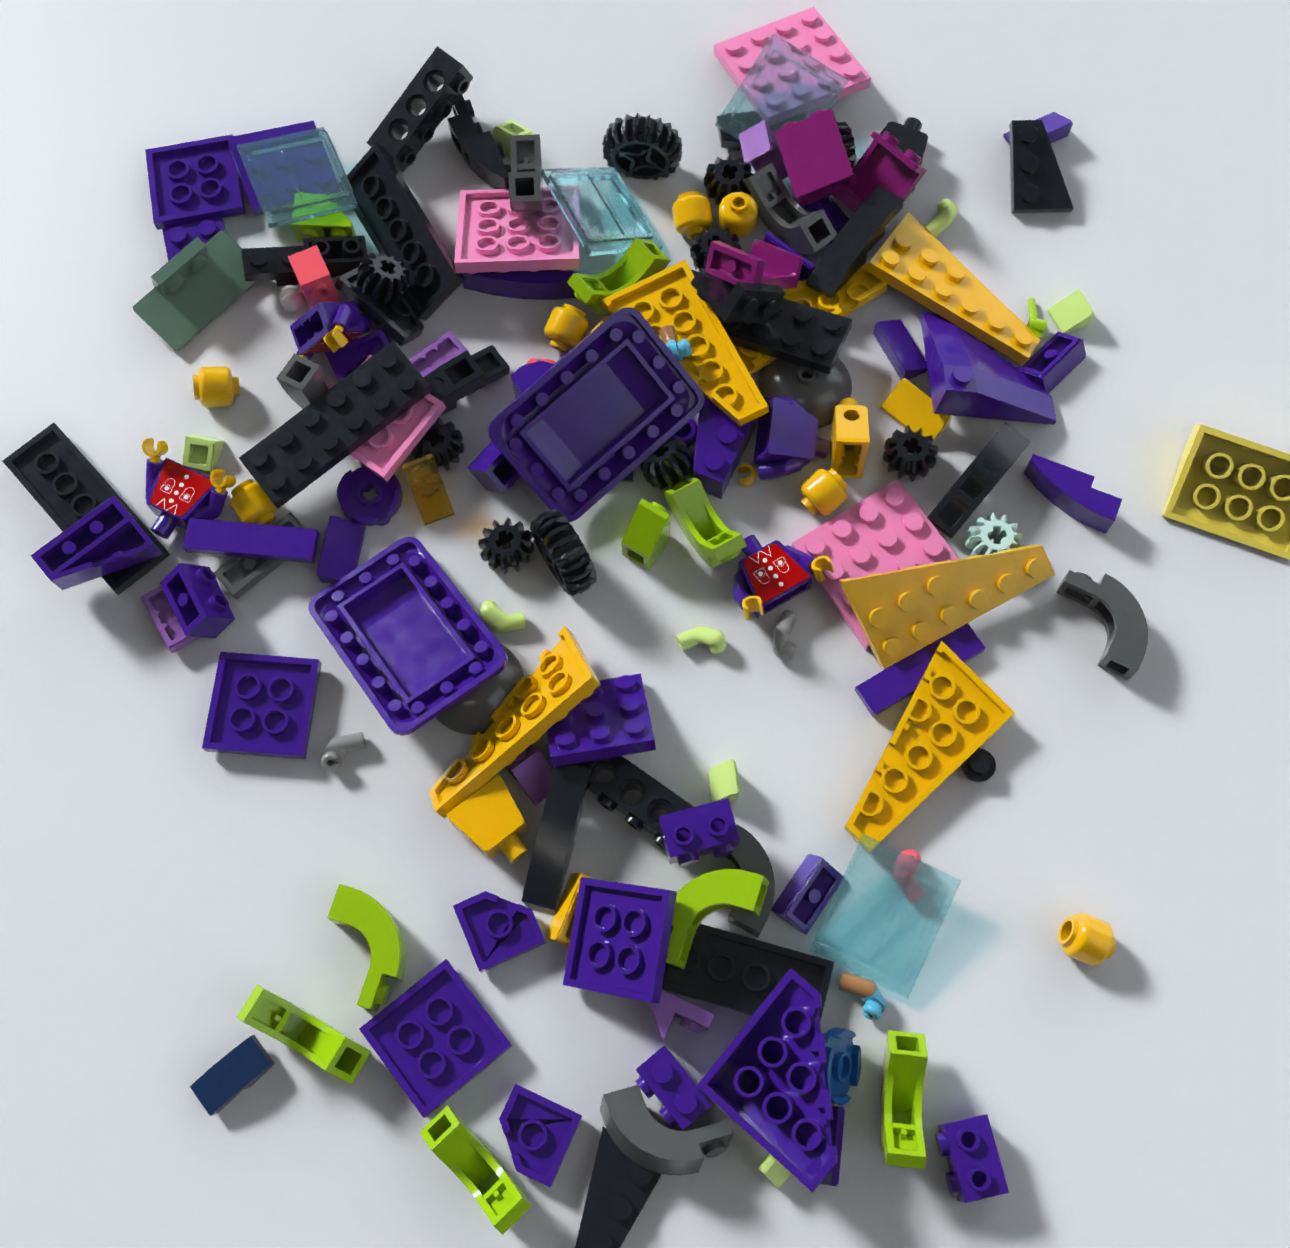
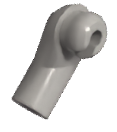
[773,610,798,660]
[320,732,366,771]

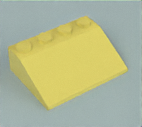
[1162,424,1290,560]

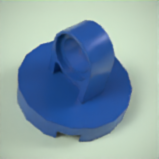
[824,1027,861,1106]

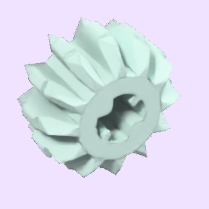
[965,512,1023,556]

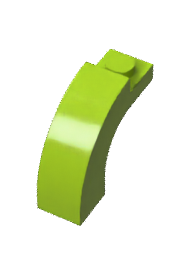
[567,238,671,314]
[662,476,747,568]
[666,869,770,969]
[327,884,406,1012]
[237,984,371,1085]
[880,1030,928,1169]
[420,1105,531,1235]

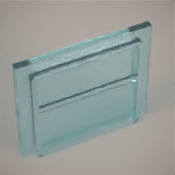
[715,33,848,144]
[237,127,358,228]
[540,167,663,256]
[809,834,961,999]

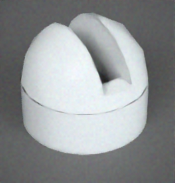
[279,285,305,312]

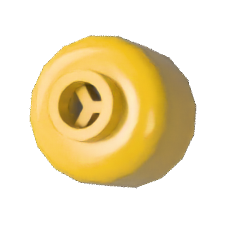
[671,191,713,239]
[718,192,758,238]
[544,304,589,353]
[193,366,240,407]
[800,468,849,516]
[230,479,278,525]
[1058,913,1116,966]

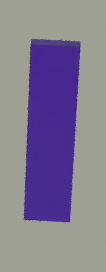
[183,518,320,564]
[855,623,985,717]

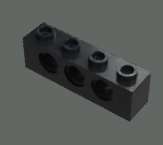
[366,46,473,173]
[572,756,694,852]

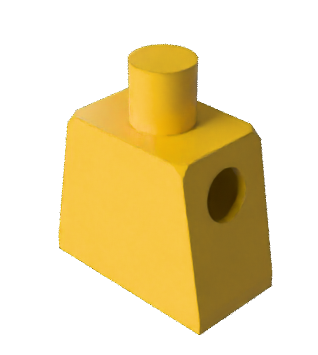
[830,398,870,478]
[446,774,528,864]

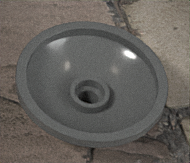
[758,357,852,429]
[436,644,524,735]

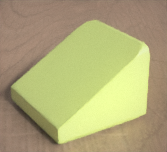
[492,119,533,158]
[1047,290,1094,334]
[182,435,224,473]
[708,759,739,802]
[758,1153,792,1188]

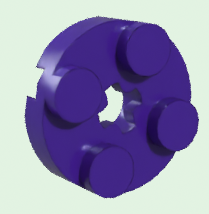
[337,465,403,526]

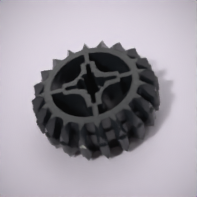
[602,113,683,181]
[530,509,597,596]

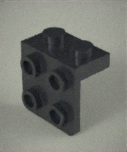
[691,276,786,324]

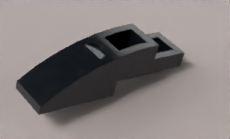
[447,95,511,189]
[241,236,368,287]
[424,345,510,417]
[927,422,1031,539]

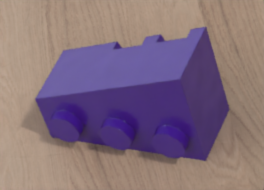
[693,395,759,499]
[31,495,163,590]

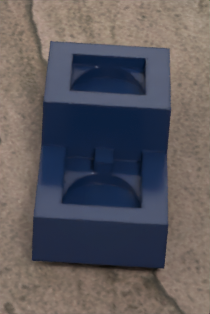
[190,1035,275,1116]

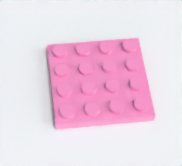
[714,7,871,126]
[454,186,580,274]
[791,479,959,650]

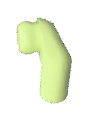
[925,199,958,238]
[479,600,527,633]
[676,626,726,654]

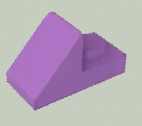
[739,119,788,180]
[505,744,554,806]
[649,990,715,1042]

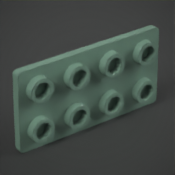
[133,230,258,352]

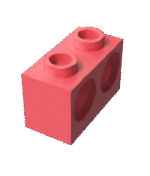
[288,245,340,309]

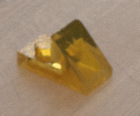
[401,453,455,525]

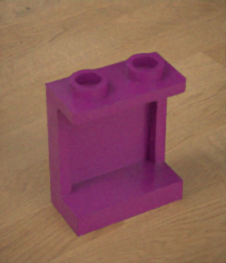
[774,108,858,207]
[833,131,927,213]
[704,239,804,289]

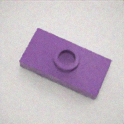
[409,331,469,377]
[140,586,201,653]

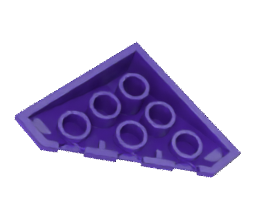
[920,312,1057,425]
[697,968,838,1193]

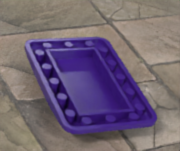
[488,307,704,522]
[308,537,508,736]

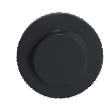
[961,748,996,782]

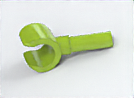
[1027,298,1047,339]

